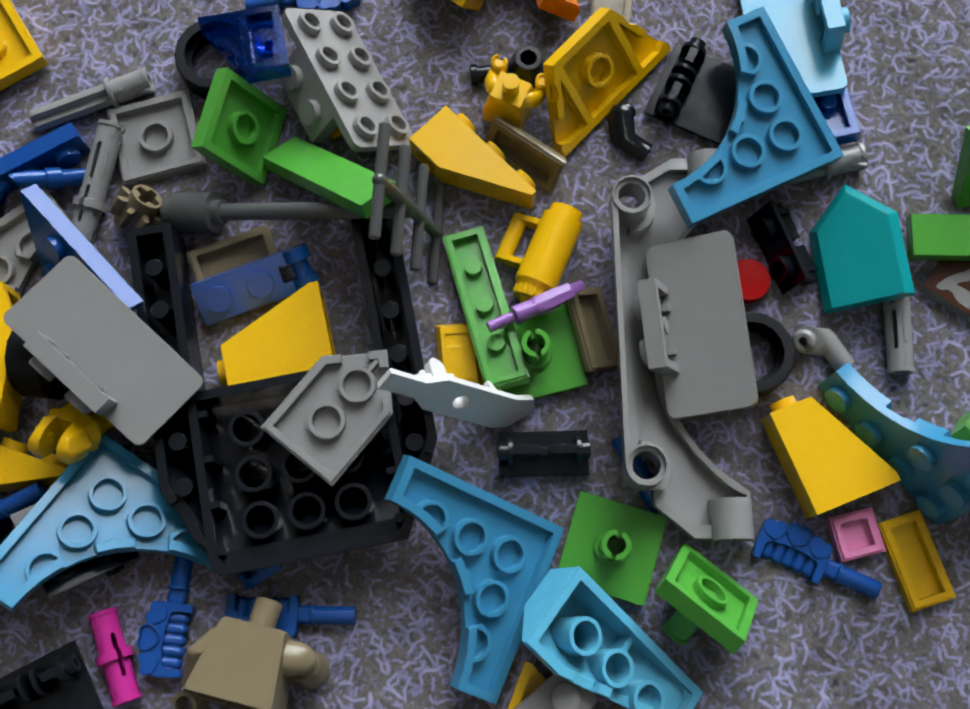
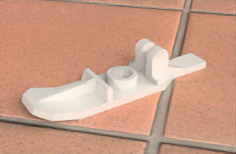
[377,358,535,428]

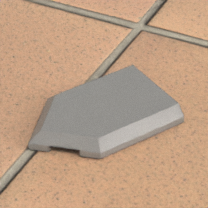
[260,349,393,487]

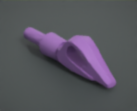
[486,280,585,333]

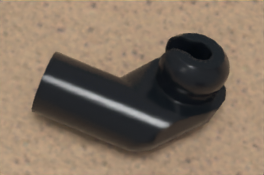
[607,102,653,163]

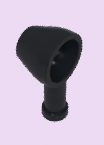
[470,46,546,89]

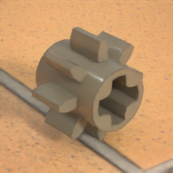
[108,184,163,235]

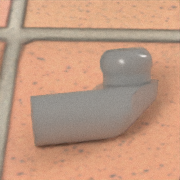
[792,326,855,371]

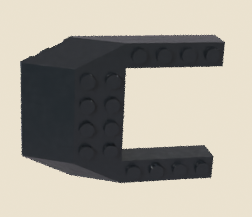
[126,218,438,577]

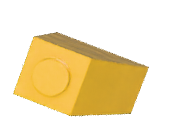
[217,281,336,386]
[760,395,901,519]

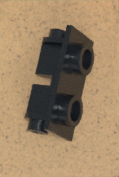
[747,200,818,295]
[498,430,591,478]

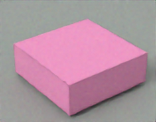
[826,507,886,563]

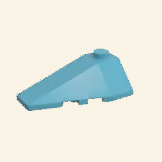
[522,566,703,709]

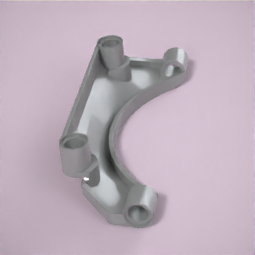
[608,148,754,542]

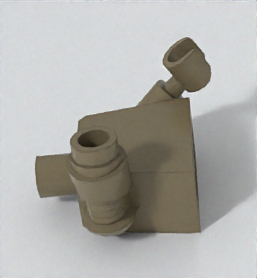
[172,597,330,709]

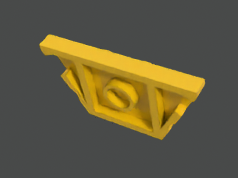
[543,7,672,157]

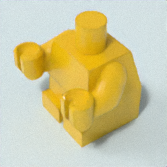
[483,54,546,129]

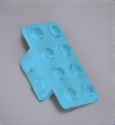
[739,0,851,98]

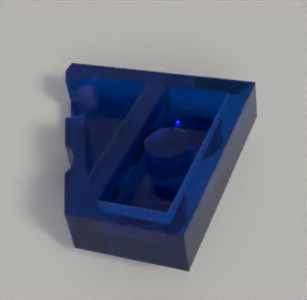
[198,4,292,84]

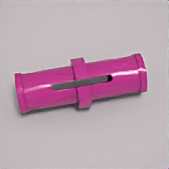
[87,607,143,708]

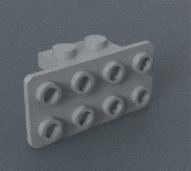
[276,8,413,152]
[633,230,759,419]
[4,256,204,445]

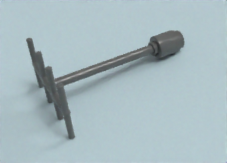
[161,122,446,285]

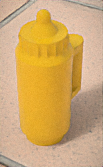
[494,202,583,303]

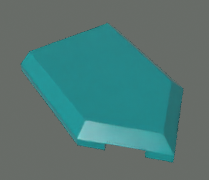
[809,184,915,315]

